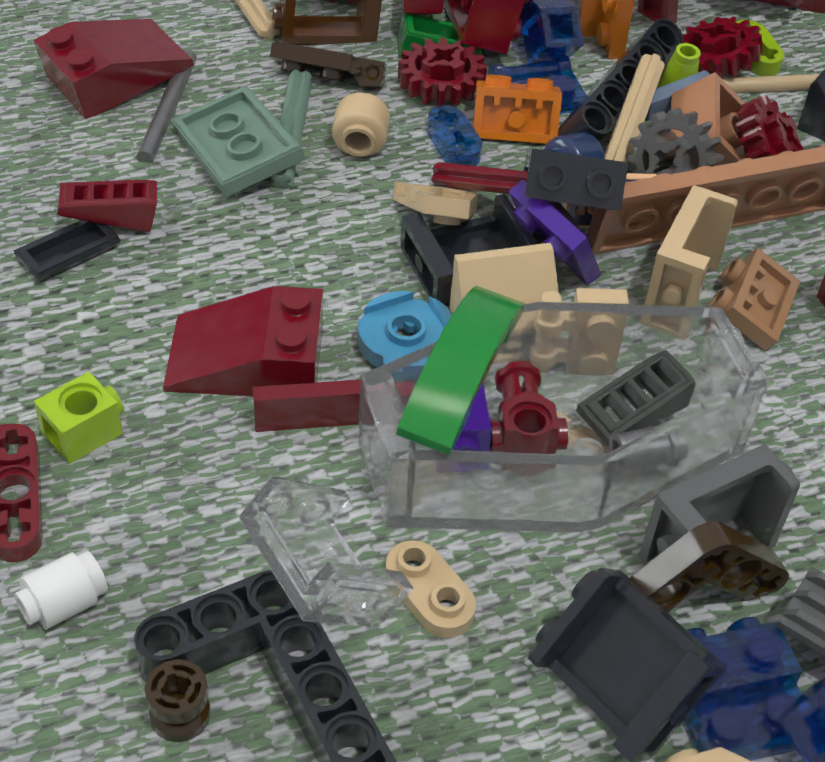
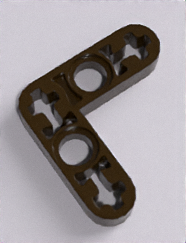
[630,521,789,613]

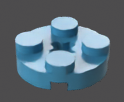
[357,291,452,377]

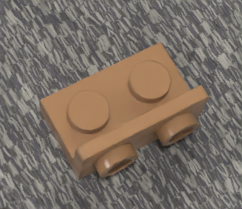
[704,247,800,351]

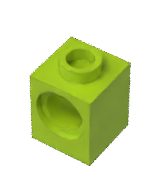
[34,371,124,464]

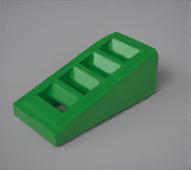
[396,13,482,58]

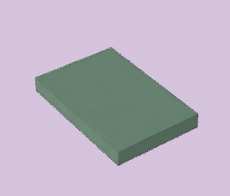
[171,86,305,197]

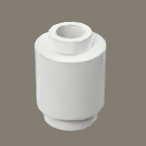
[14,551,108,630]

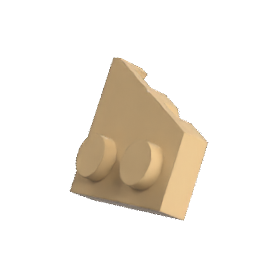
[392,181,479,225]

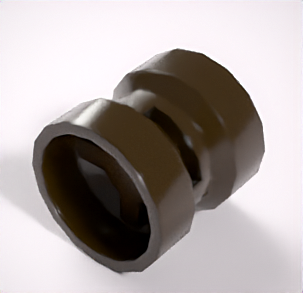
[144,659,211,743]

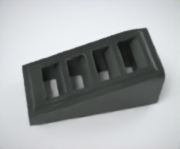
[576,350,696,447]

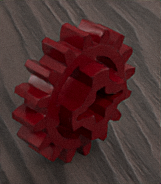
[682,17,763,79]
[398,38,487,107]
[736,96,804,159]

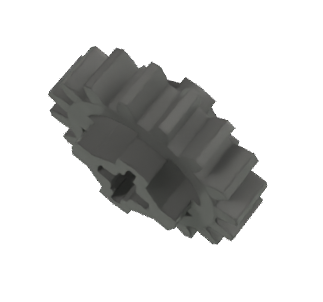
[627,108,724,175]

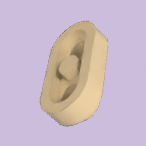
[385,540,476,638]

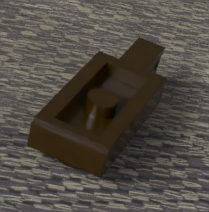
[270,41,387,89]

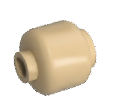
[332,92,390,157]

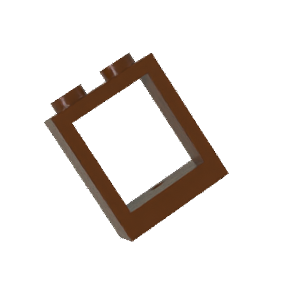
[272,0,382,44]

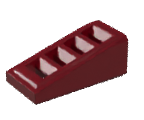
[57,180,157,232]

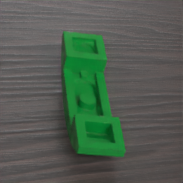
[396,285,525,456]

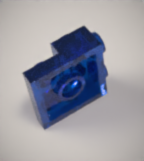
[685,617,822,761]

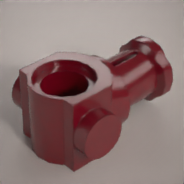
[490,361,568,471]

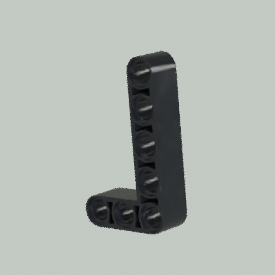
[134,569,396,762]

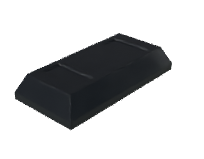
[13,220,121,282]

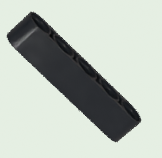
[558,18,684,141]

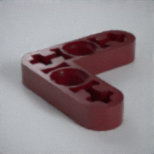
[0,424,43,562]

